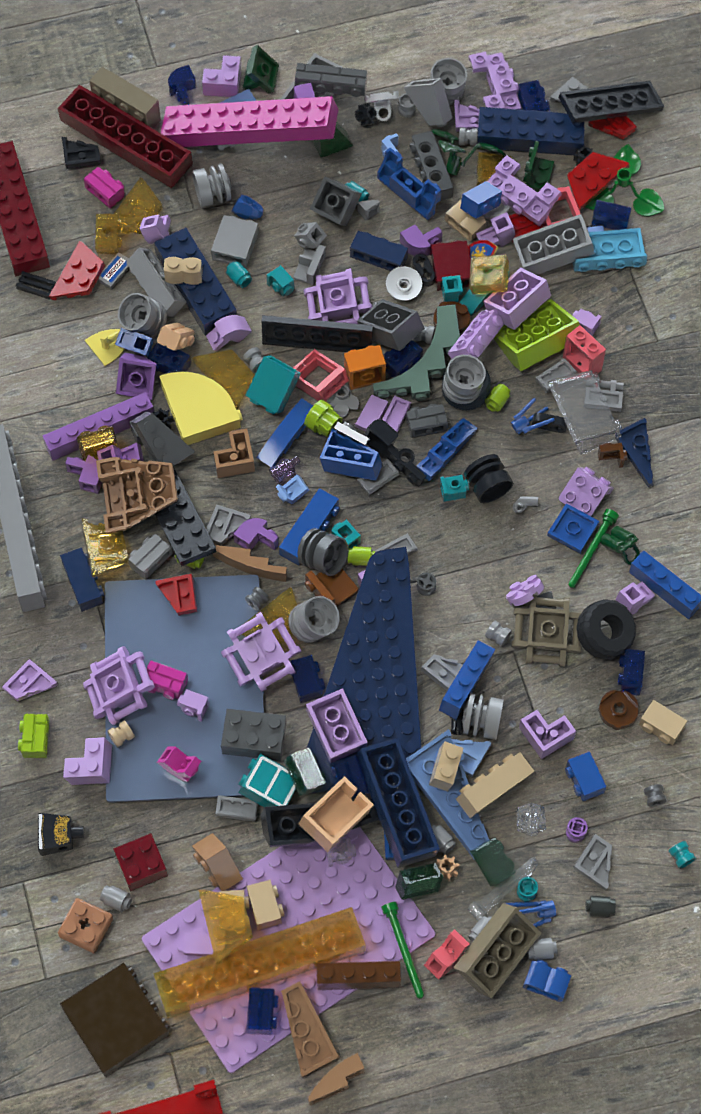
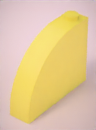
[159,372,243,445]

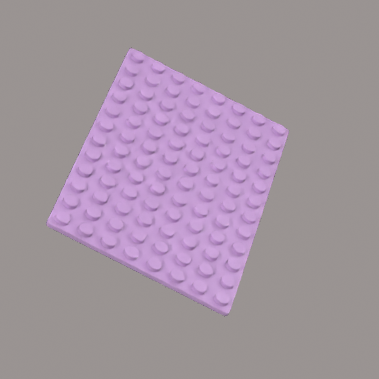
[142,827,435,1073]

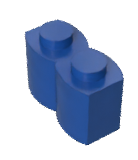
[523,960,571,1002]

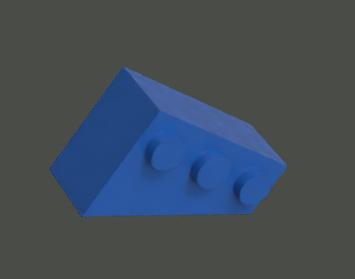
[320,428,382,481]

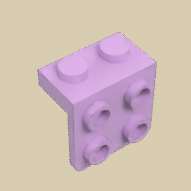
[559,467,614,516]

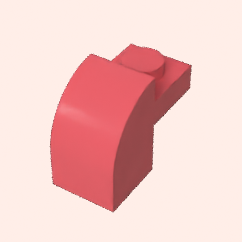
[424,930,470,980]

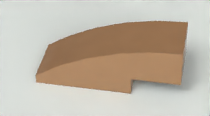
[308,1053,365,1106]

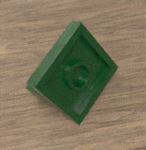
[242,45,280,94]

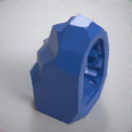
[231,194,263,220]

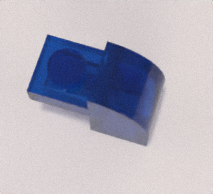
[168,64,196,105]

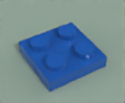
[547,503,599,554]

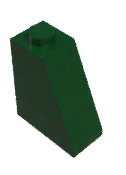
[314,121,353,158]

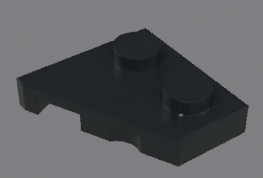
[62,137,101,169]

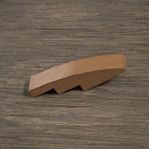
[213,545,287,582]

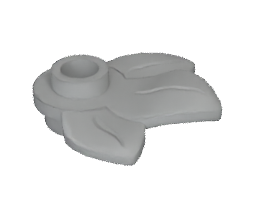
[326,385,359,418]

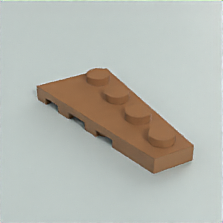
[282,981,339,1077]

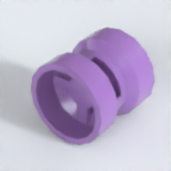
[566,818,588,843]

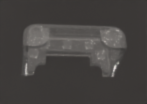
[548,370,623,455]

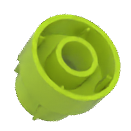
[304,399,343,438]

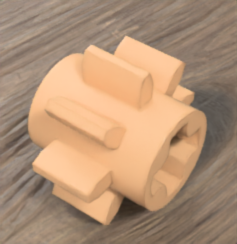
[434,854,460,882]

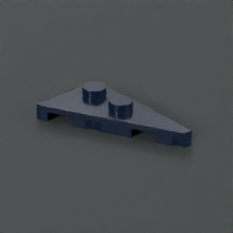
[614,418,653,488]

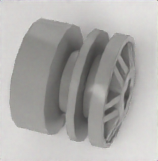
[430,58,467,105]
[192,163,231,207]
[118,293,167,337]
[442,354,486,404]
[288,596,340,643]
[462,693,504,740]

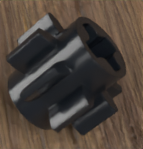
[355,103,376,125]
[573,146,593,166]
[152,408,174,429]

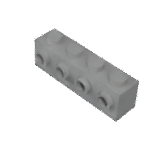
[126,247,186,317]

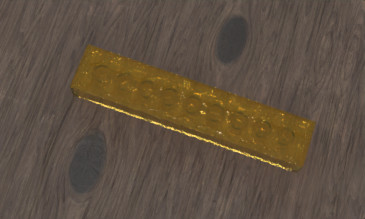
[154,907,366,1019]

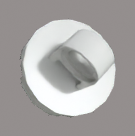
[364,91,399,121]

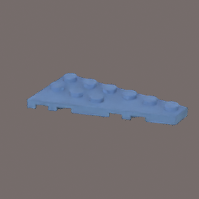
[406,729,491,860]

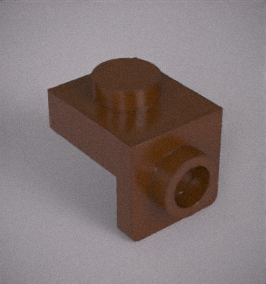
[598,443,627,468]

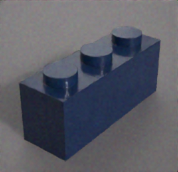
[350,231,408,271]
[60,547,105,612]

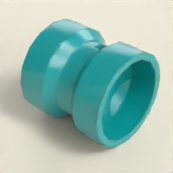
[669,841,696,869]
[517,877,538,902]

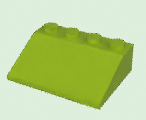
[493,299,580,371]

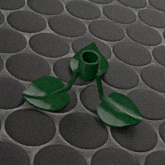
[431,129,506,175]

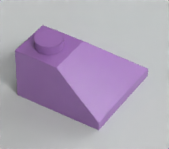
[116,353,157,400]

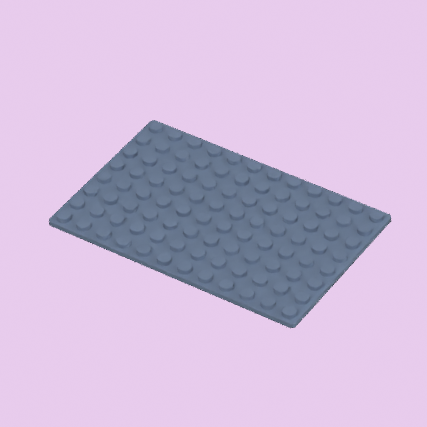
[105,575,264,803]

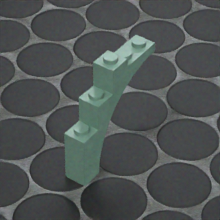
[373,305,460,401]

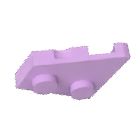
[454,100,479,132]
[2,659,58,702]

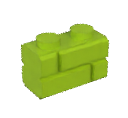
[18,714,50,758]

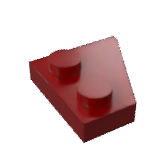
[588,116,637,139]
[155,574,197,615]

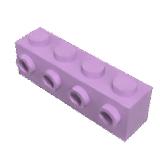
[448,309,504,360]

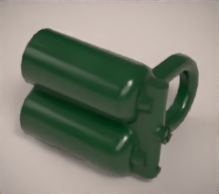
[601,526,640,565]

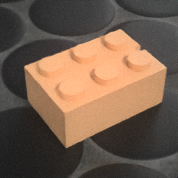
[299,776,374,852]

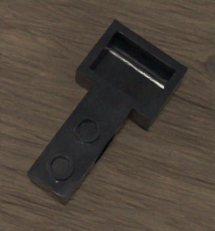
[364,419,426,487]

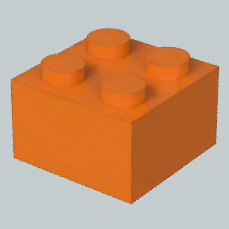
[344,345,386,390]

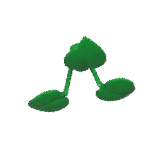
[585,144,664,217]

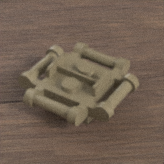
[511,595,582,667]

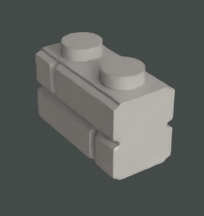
[128,534,172,580]

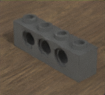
[409,131,453,201]

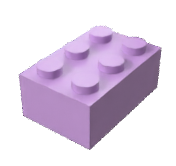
[484,268,551,330]
[306,688,367,763]

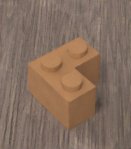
[213,429,255,478]
[192,833,243,891]

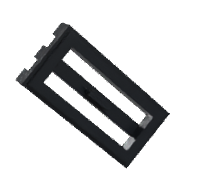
[15,271,56,299]

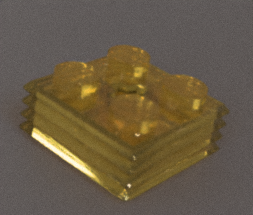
[469,254,509,294]
[77,426,119,461]

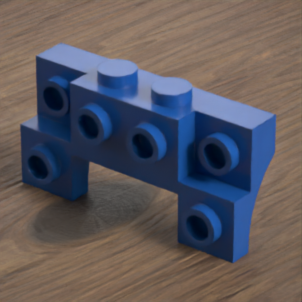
[377,148,441,220]

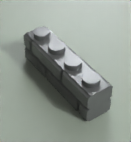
[295,63,367,97]

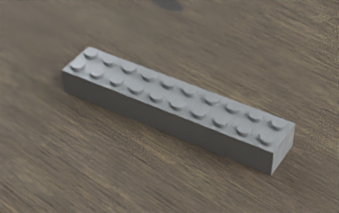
[0,424,47,612]

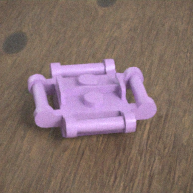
[304,268,373,324]
[221,612,301,692]
[83,646,155,725]

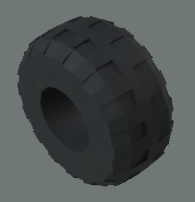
[576,599,636,659]

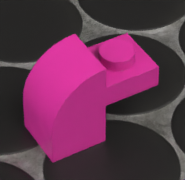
[157,746,201,782]

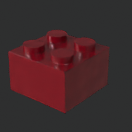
[113,833,168,892]

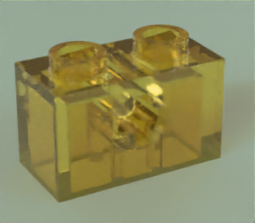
[95,214,123,254]

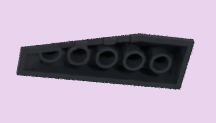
[260,799,380,847]

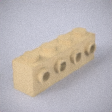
[456,752,534,818]

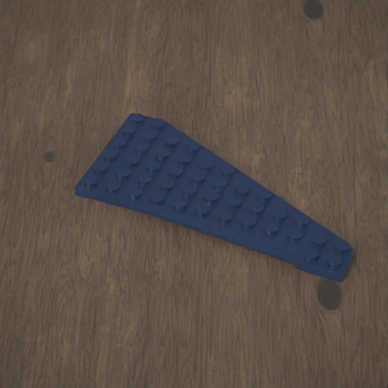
[302,547,421,795]

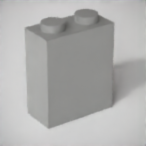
[211,215,259,268]

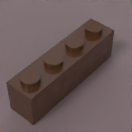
[316,961,401,990]

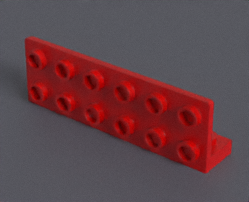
[99,1079,223,1114]

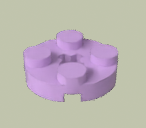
[506,575,544,606]

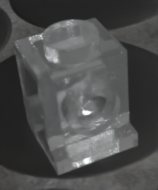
[326,838,356,867]

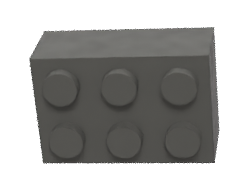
[357,299,425,351]
[221,709,287,761]

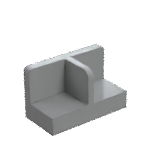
[294,245,326,285]

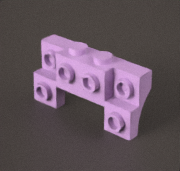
[469,52,521,110]
[487,155,562,226]

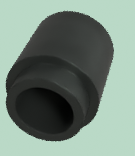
[585,895,616,917]

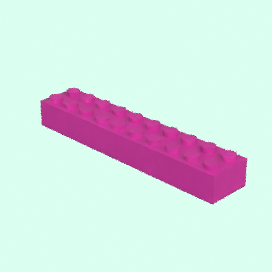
[161,96,339,147]

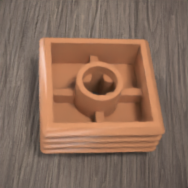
[58,898,113,953]

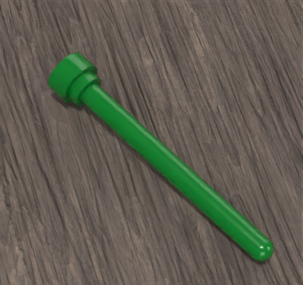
[568,509,619,588]
[381,901,424,999]

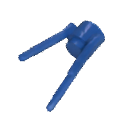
[510,398,555,435]
[506,900,556,928]

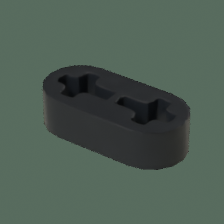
[412,254,435,287]
[532,413,568,433]

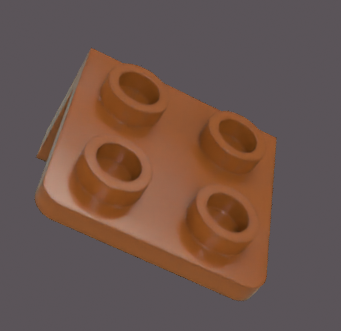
[305,569,358,607]

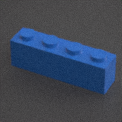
[279,488,340,566]
[629,550,701,619]
[439,640,495,719]

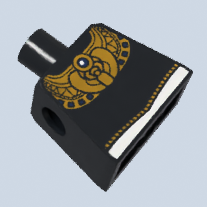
[38,813,85,856]

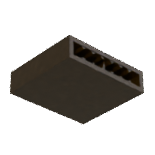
[59,962,170,1078]

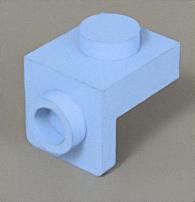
[381,133,399,157]
[276,475,310,504]

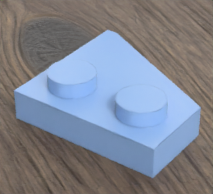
[452,739,491,777]

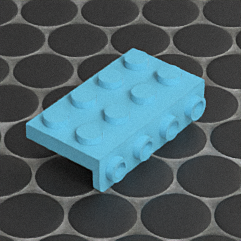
[573,228,647,272]

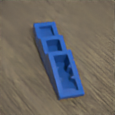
[256,398,313,468]
[416,418,478,481]

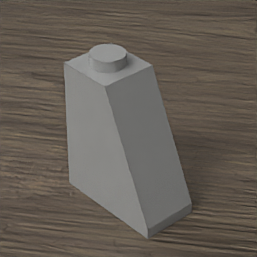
[404,78,452,127]

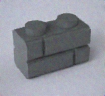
[406,404,448,438]

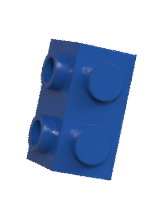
[460,181,502,219]
[565,751,606,802]

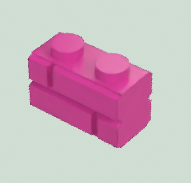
[84,167,125,209]
[142,661,188,700]

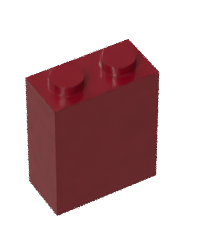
[431,240,474,291]

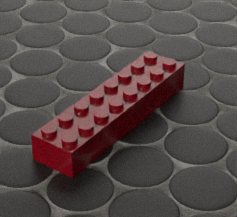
[58,85,193,188]
[0,140,50,277]

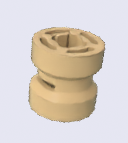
[107,720,135,748]

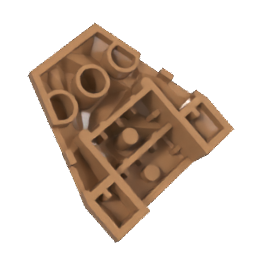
[96,457,178,534]

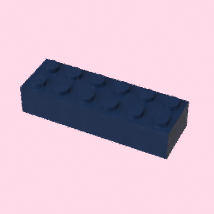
[477,107,585,155]
[154,228,237,336]
[357,738,440,868]

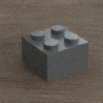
[310,176,362,226]

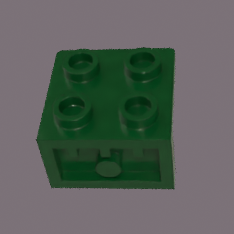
[523,141,554,192]

